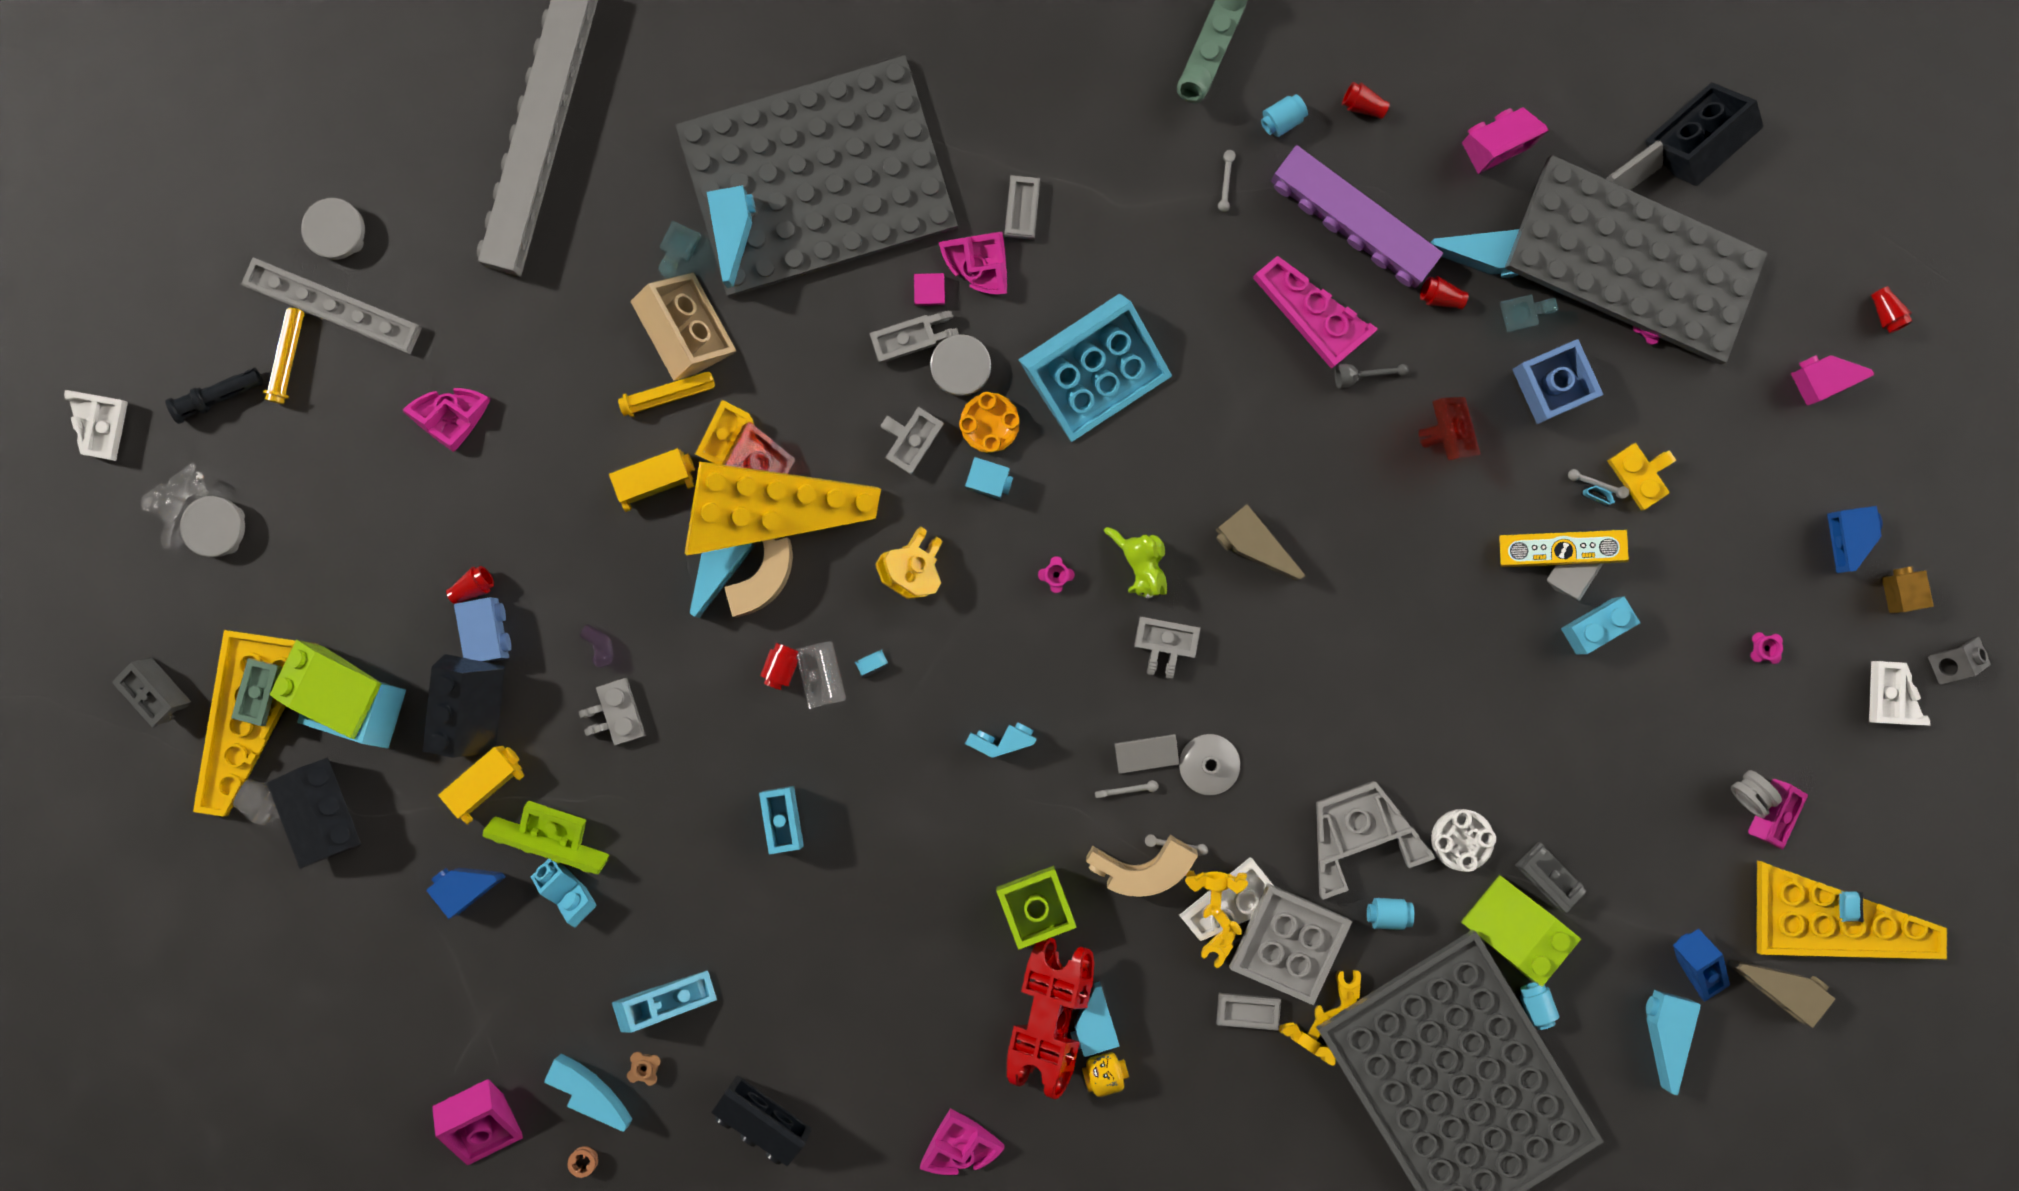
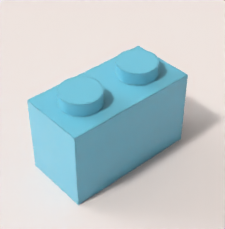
[1561,596,1640,655]
[759,786,804,855]

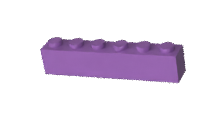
[1271,145,1443,288]

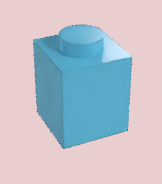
[965,457,1013,500]

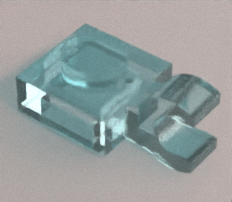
[658,221,701,278]
[1500,294,1558,333]

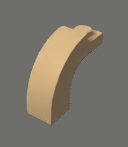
[724,537,793,617]
[1086,835,1198,897]

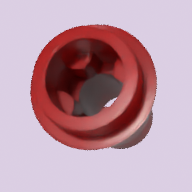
[1342,82,1390,119]
[1420,276,1469,310]
[1871,286,1913,334]
[446,566,494,604]

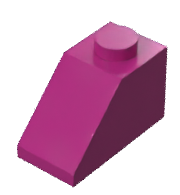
[1791,355,1874,406]

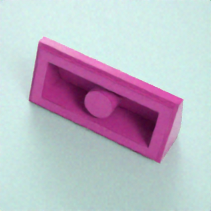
[1748,779,1808,850]

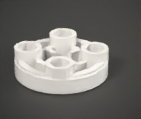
[1431,809,1496,872]

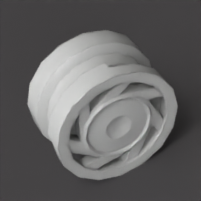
[1731,770,1782,818]

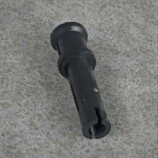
[165,367,264,424]

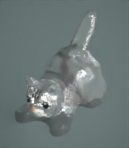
[140,462,209,548]

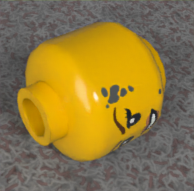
[1082,1052,1129,1097]

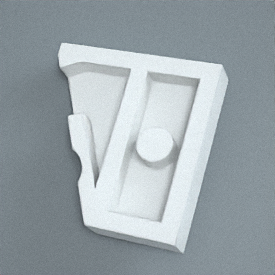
[64,390,128,461]
[1869,661,1930,726]

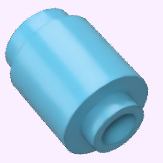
[1261,94,1308,137]
[1367,898,1414,930]
[1519,982,1560,1030]

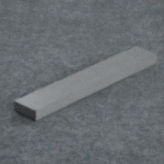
[241,257,422,355]

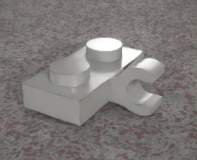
[881,407,944,475]

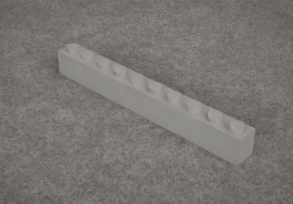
[477,0,598,277]

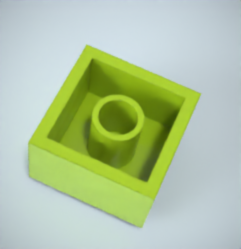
[996,865,1077,950]

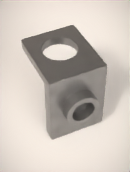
[1928,637,1991,685]

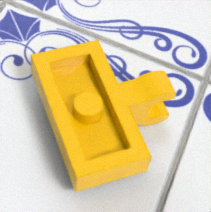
[1607,443,1676,511]

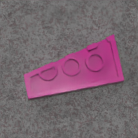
[1253,256,1378,369]

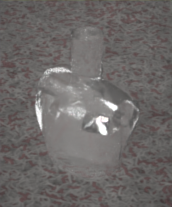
[233,779,281,826]

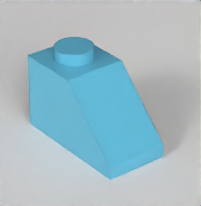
[1070,981,1120,1057]

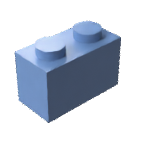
[454,597,511,662]

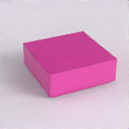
[914,273,945,306]

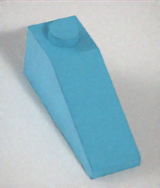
[707,185,756,288]
[1430,229,1519,278]
[690,543,755,618]
[612,971,717,1033]
[1646,990,1701,1095]

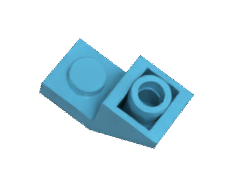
[965,722,1036,758]
[531,859,597,928]

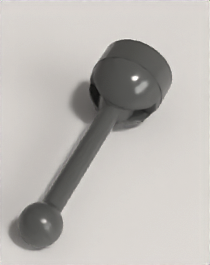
[1335,364,1409,389]

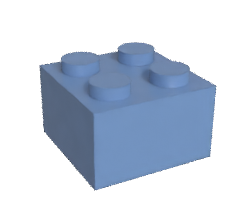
[1512,339,1603,424]

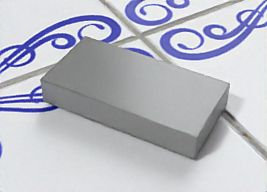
[1005,175,1041,240]
[1216,993,1281,1030]

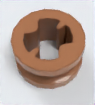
[567,1146,599,1178]

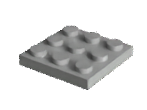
[1229,883,1352,1005]

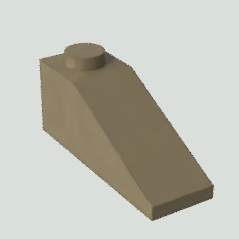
[1215,505,1306,581]
[1727,960,1835,1028]

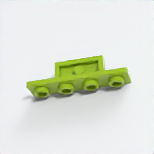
[482,801,609,874]

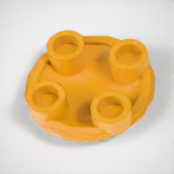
[959,392,1020,453]

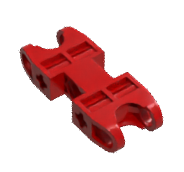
[1007,938,1094,1100]

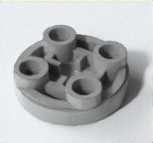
[301,198,365,260]
[930,334,991,396]
[180,496,245,557]

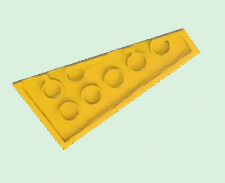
[685,462,881,556]
[193,630,318,816]
[1757,861,1947,959]

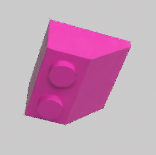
[1462,107,1548,174]
[432,1079,523,1166]

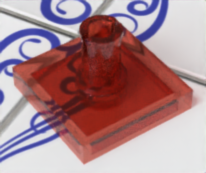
[1419,397,1481,461]
[722,422,795,474]

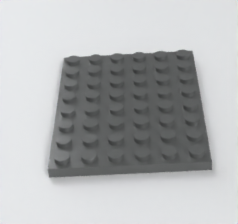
[675,55,958,298]
[1316,930,1604,1191]

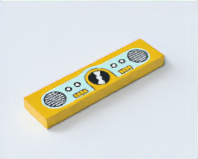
[1499,530,1629,567]

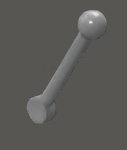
[1218,150,1236,212]
[1568,469,1629,499]
[1095,780,1158,798]
[1145,834,1208,856]

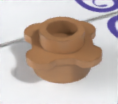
[627,1052,661,1086]

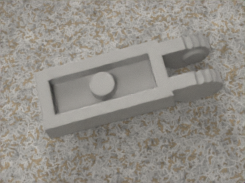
[869,310,959,364]

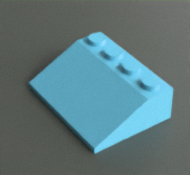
[1019,293,1172,442]

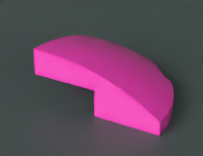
[939,231,1007,294]
[402,388,490,452]
[920,1108,1004,1175]

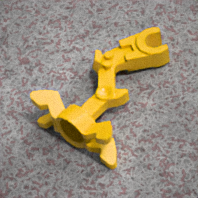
[1185,870,1248,968]
[1278,970,1361,1066]

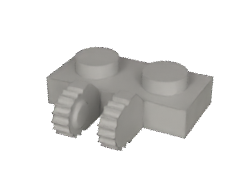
[1134,617,1200,679]
[578,678,646,745]

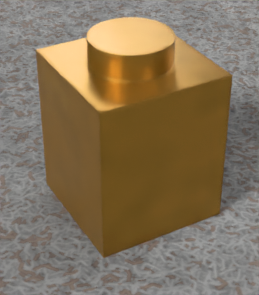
[1882,566,1934,613]

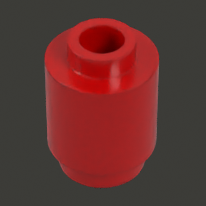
[760,643,799,690]

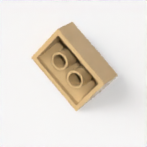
[630,272,736,381]

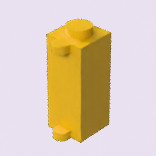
[609,448,695,512]
[438,746,525,825]

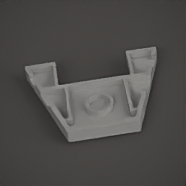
[1316,781,1435,900]

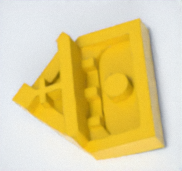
[695,400,764,466]

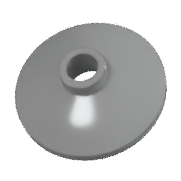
[1179,734,1240,795]

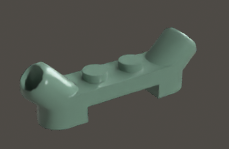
[1177,0,1248,103]

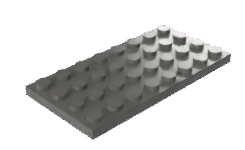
[1505,155,1767,365]

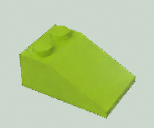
[270,639,382,739]
[1461,875,1581,987]

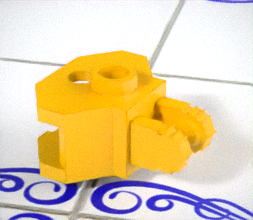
[875,526,943,599]

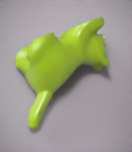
[1104,527,1167,599]

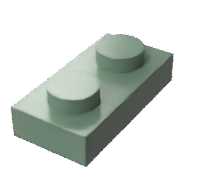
[231,658,282,726]

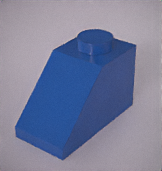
[1827,506,1883,573]
[426,868,505,919]
[1673,929,1730,1002]

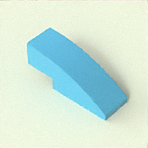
[544,1053,632,1132]

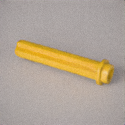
[263,308,304,404]
[618,372,715,417]

